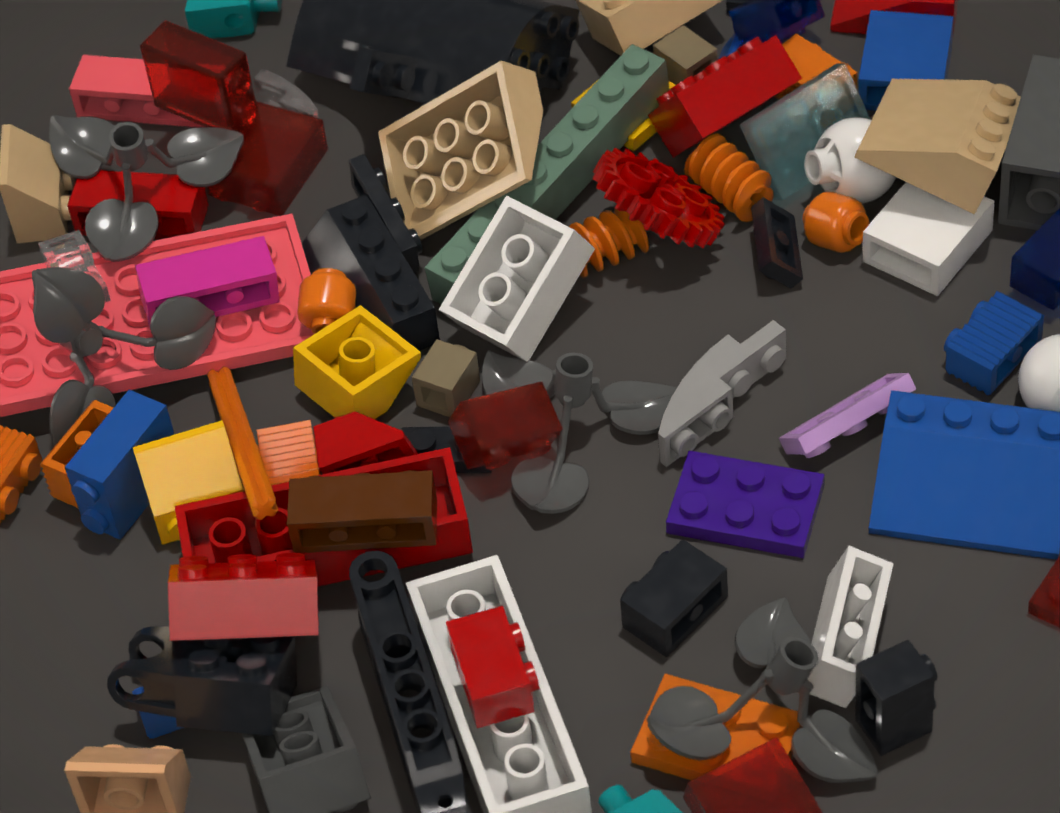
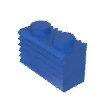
[944,291,1044,395]

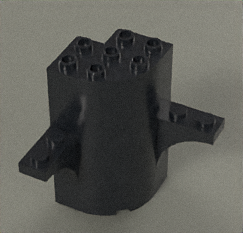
[286,0,580,104]

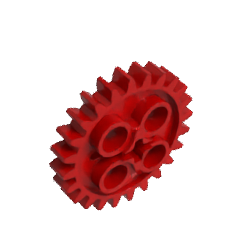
[592,148,725,248]

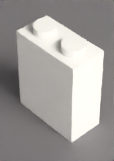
[863,182,994,296]

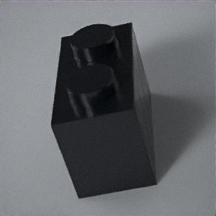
[620,539,728,657]
[855,639,938,756]

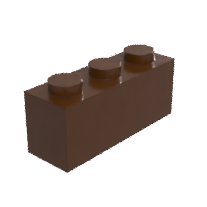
[287,470,437,553]

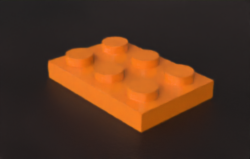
[630,673,803,805]

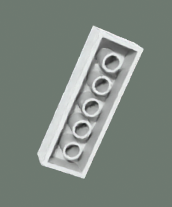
[406,555,592,813]

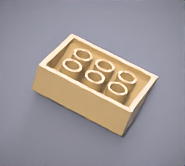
[378,61,543,240]
[854,79,1021,214]

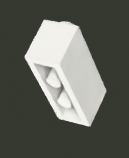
[807,546,894,708]

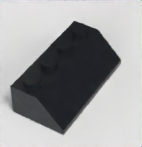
[302,194,440,351]

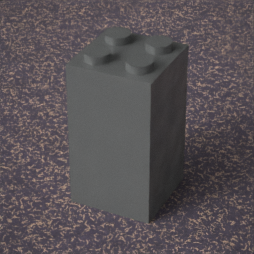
[998,55,1060,234]

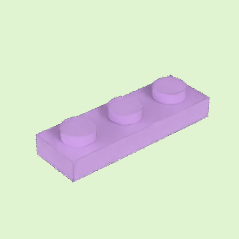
[779,373,916,458]

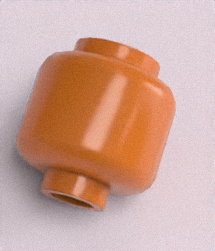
[803,192,869,253]
[297,268,356,334]

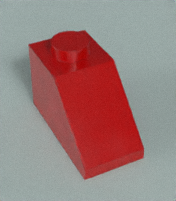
[313,411,418,474]

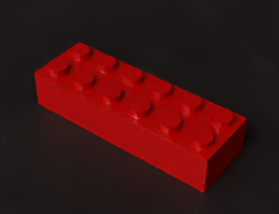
[175,447,473,587]

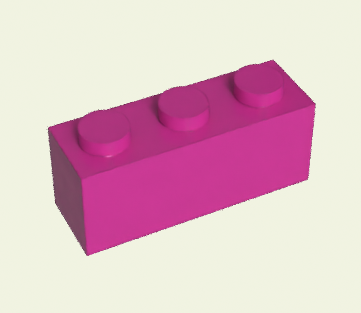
[135,236,280,327]

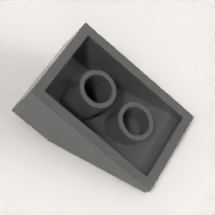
[241,685,371,813]

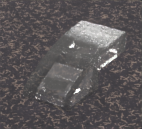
[254,68,323,144]
[38,230,111,302]

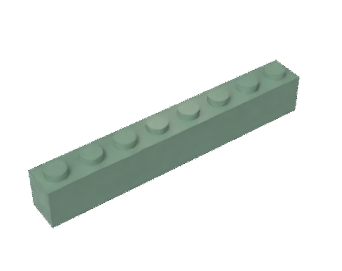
[424,44,670,304]

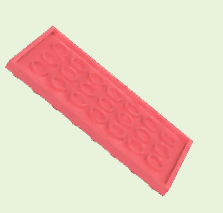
[0,213,314,417]

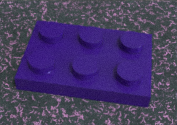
[666,450,825,558]

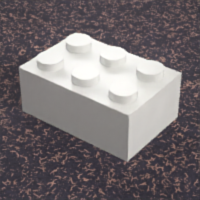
[439,195,595,362]

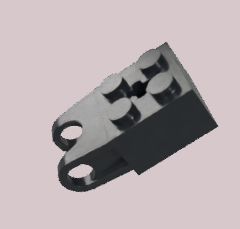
[107,626,297,736]

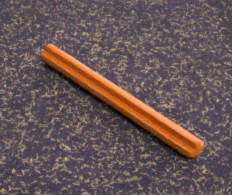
[207,366,278,520]

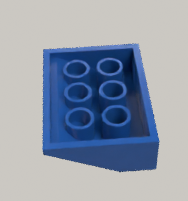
[868,390,1060,560]

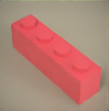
[69,55,245,130]

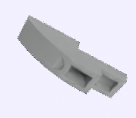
[658,320,786,467]

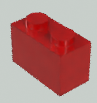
[445,605,540,729]

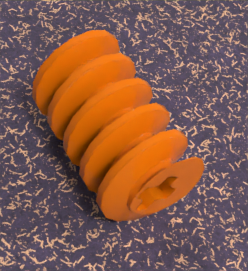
[684,133,774,222]
[568,209,649,278]

